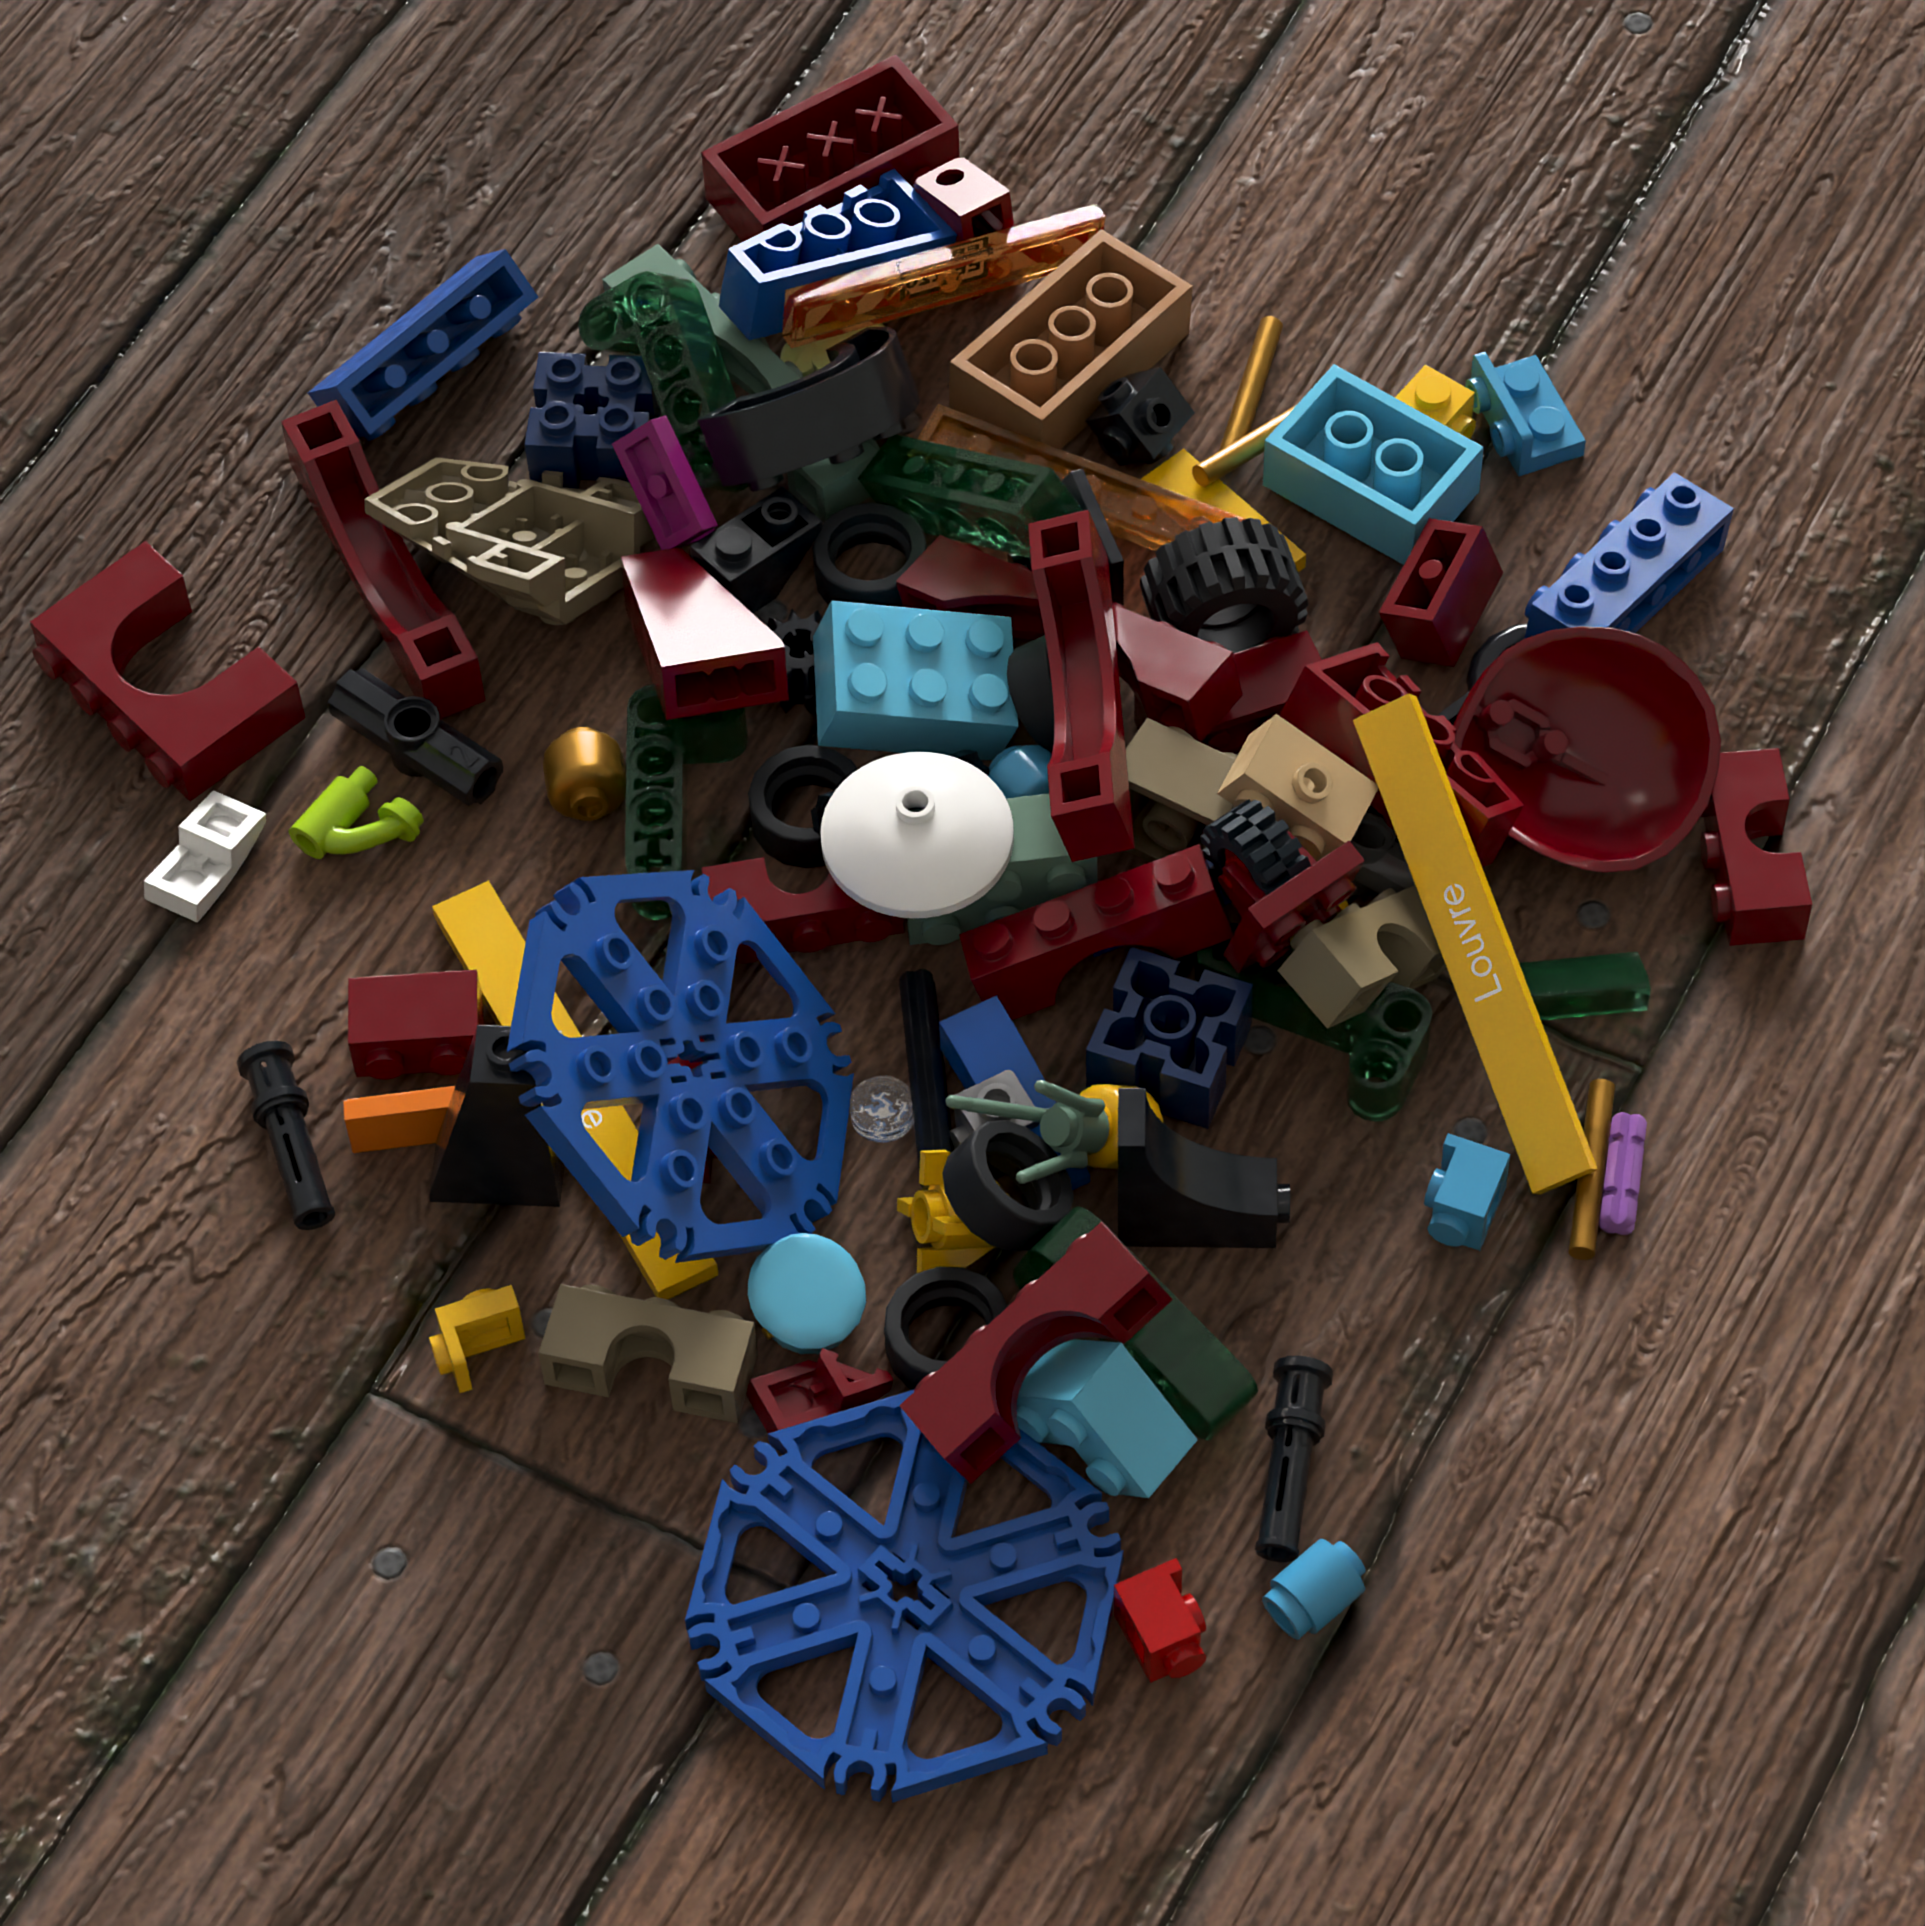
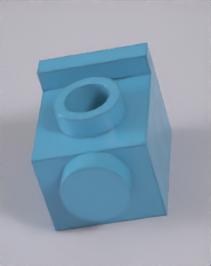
[1424,1133,1510,1251]

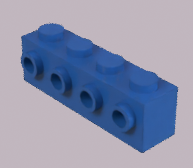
[308,249,538,441]
[1524,472,1734,639]

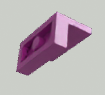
[612,415,718,550]

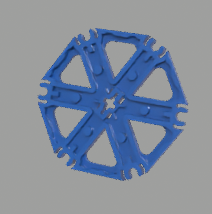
[506,870,854,1263]
[685,1389,1124,1803]

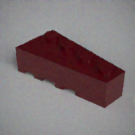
[1279,642,1524,867]

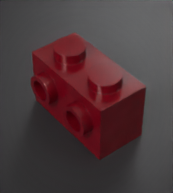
[1379,518,1503,667]
[348,969,484,1080]

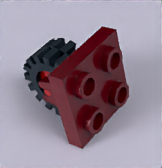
[1201,799,1365,974]

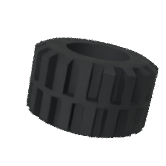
[1140,517,1309,654]

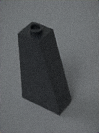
[429,1025,565,1207]

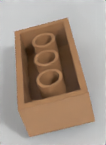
[949,229,1193,468]

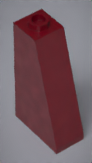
[621,547,789,720]

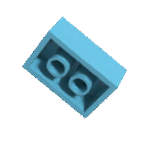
[1263,364,1484,565]
[813,601,1018,760]

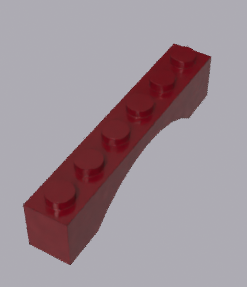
[281,400,486,719]
[1028,510,1134,862]
[896,535,1243,742]

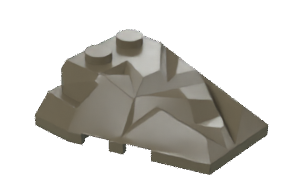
[364,457,655,625]

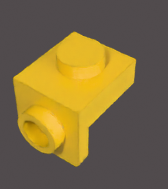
[429,1285,526,1393]

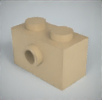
[1217,714,1378,861]

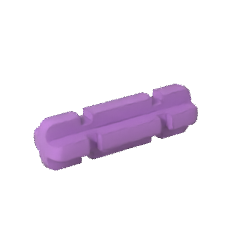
[1599,1112,1647,1235]

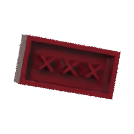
[701,54,960,242]

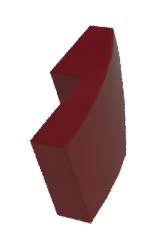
[746,1348,894,1433]

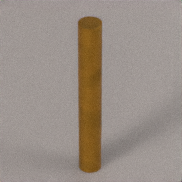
[1219,316,1283,451]
[1192,405,1296,487]
[1568,1079,1615,1260]

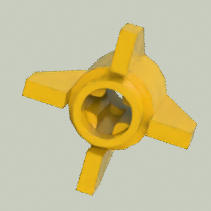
[897,1149,1010,1273]

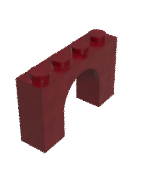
[30,541,306,802]

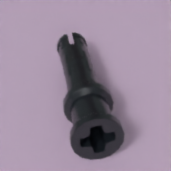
[236,1040,336,1230]
[1255,1355,1333,1562]

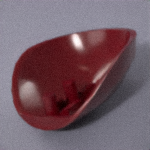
[1453,626,1721,873]

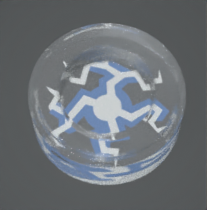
[850,1076,914,1143]

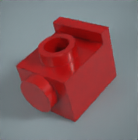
[1114,1558,1207,1683]

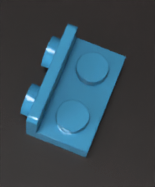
[1465,352,1586,477]

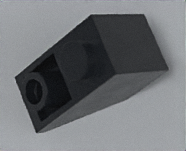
[690,487,822,613]

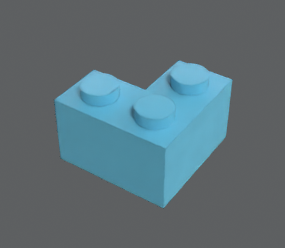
[1016,1339,1198,1498]

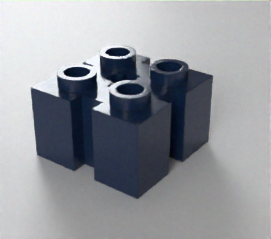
[525,352,662,489]
[1086,947,1253,1129]

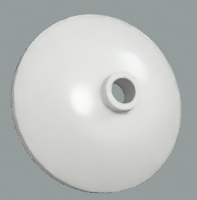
[821,752,1014,918]

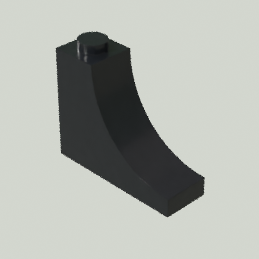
[1118,1088,1290,1248]

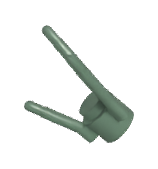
[946,1080,1110,1184]

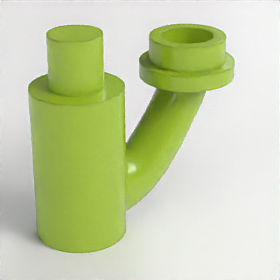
[289,766,424,859]

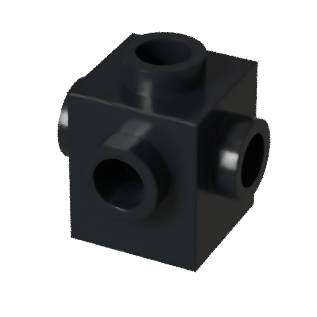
[1085,367,1195,466]

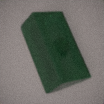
[1519,952,1651,1020]

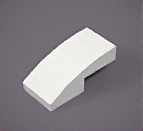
[144,790,266,922]

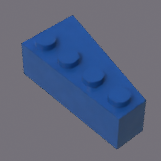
[718,169,957,340]

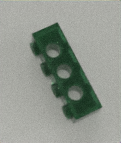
[857,435,1083,558]

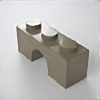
[1277,885,1446,1029]
[538,1284,758,1423]

